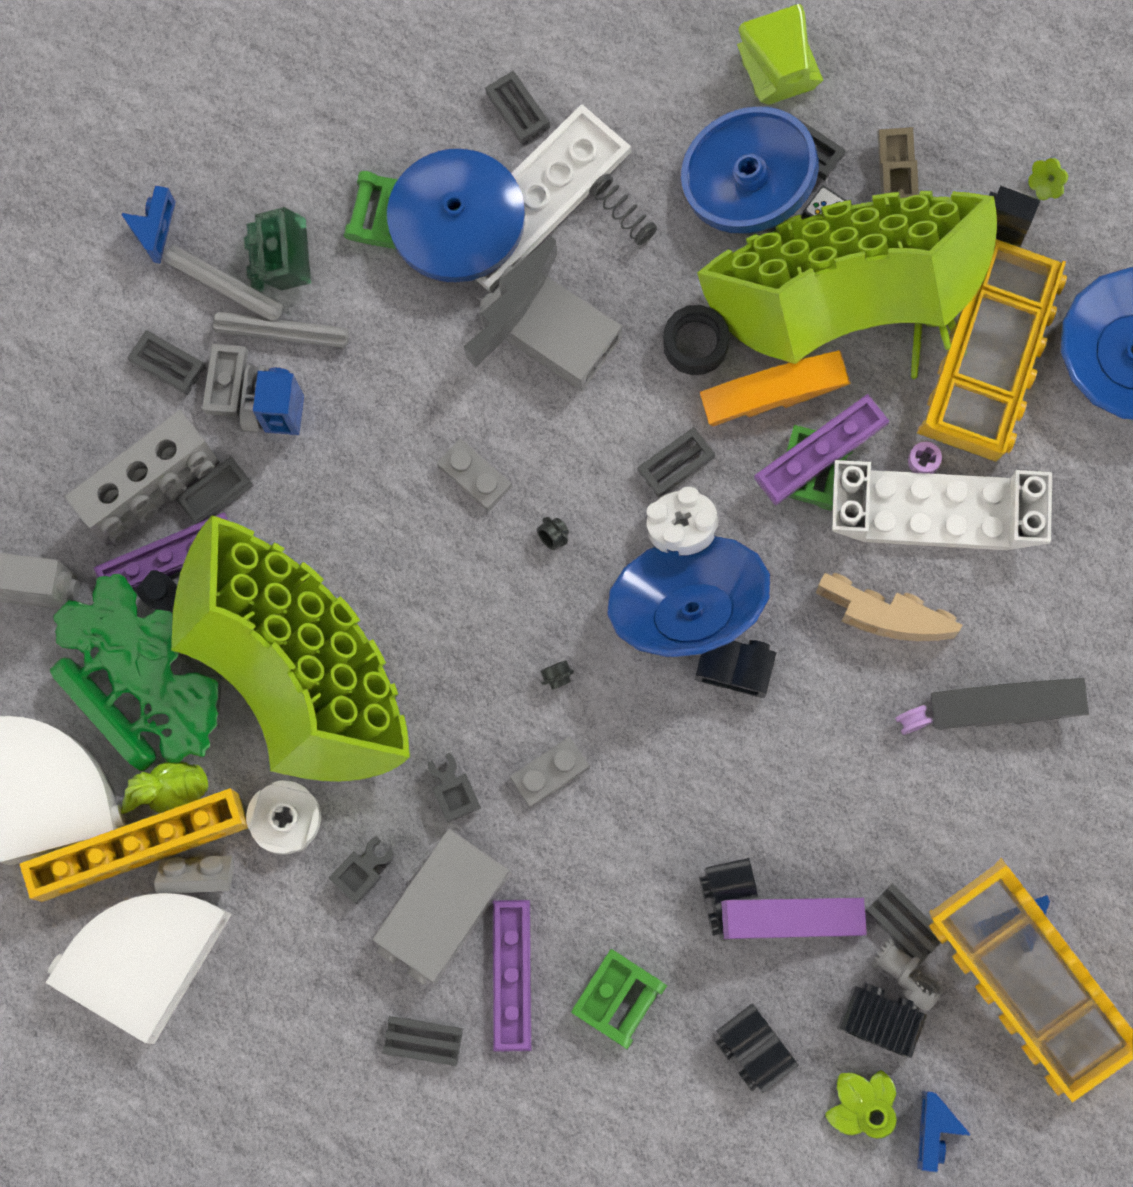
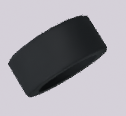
[663,305,729,375]

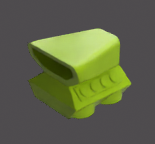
[737,4,824,105]

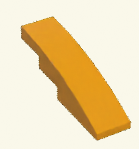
[700,350,851,427]

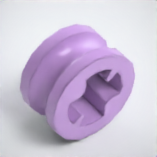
[908,442,942,474]
[895,705,933,735]

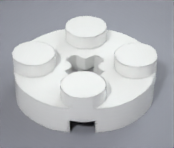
[646,487,718,555]
[246,780,321,855]

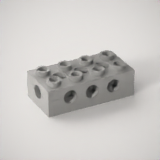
[64,410,219,546]

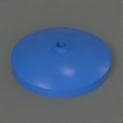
[681,106,819,234]
[387,149,525,282]

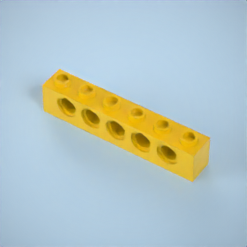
[20,788,248,902]

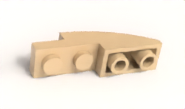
[816,573,962,641]

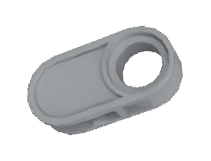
[240,364,267,432]

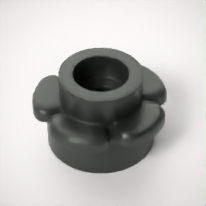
[537,517,569,550]
[540,660,574,690]

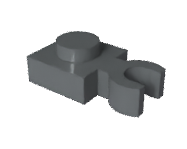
[428,753,481,823]
[329,837,395,904]

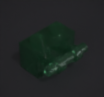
[244,207,311,292]

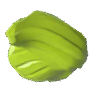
[121,761,208,814]

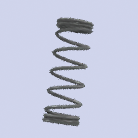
[590,174,657,245]

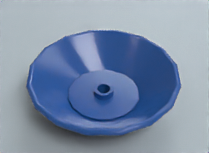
[1061,267,1133,420]
[607,536,770,658]

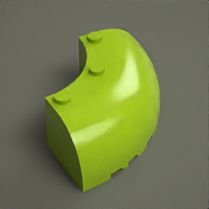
[697,191,997,364]
[171,515,410,781]

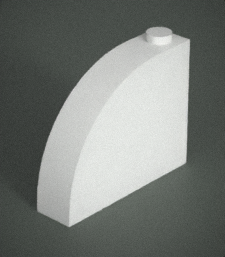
[0,716,125,866]
[46,893,232,1044]

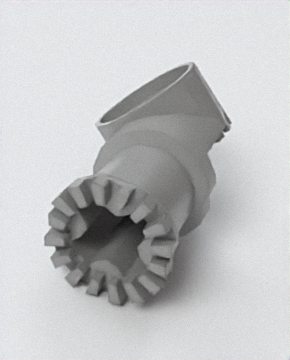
[871,938,943,1010]

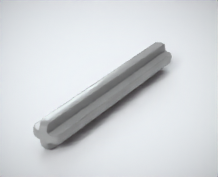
[164,245,283,321]
[213,312,349,348]

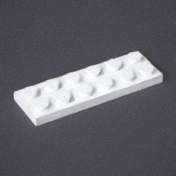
[476,104,631,292]

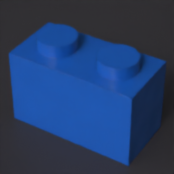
[253,367,304,435]

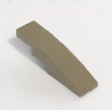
[877,127,919,198]

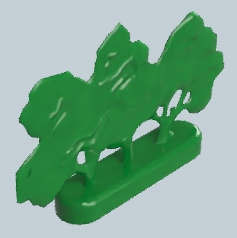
[50,574,218,771]

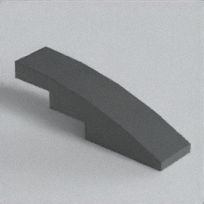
[464,236,557,368]
[931,678,1089,730]

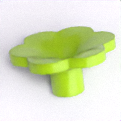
[1028,158,1068,201]

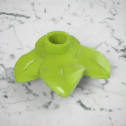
[825,1070,897,1139]

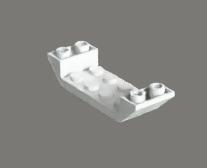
[832,460,1052,550]

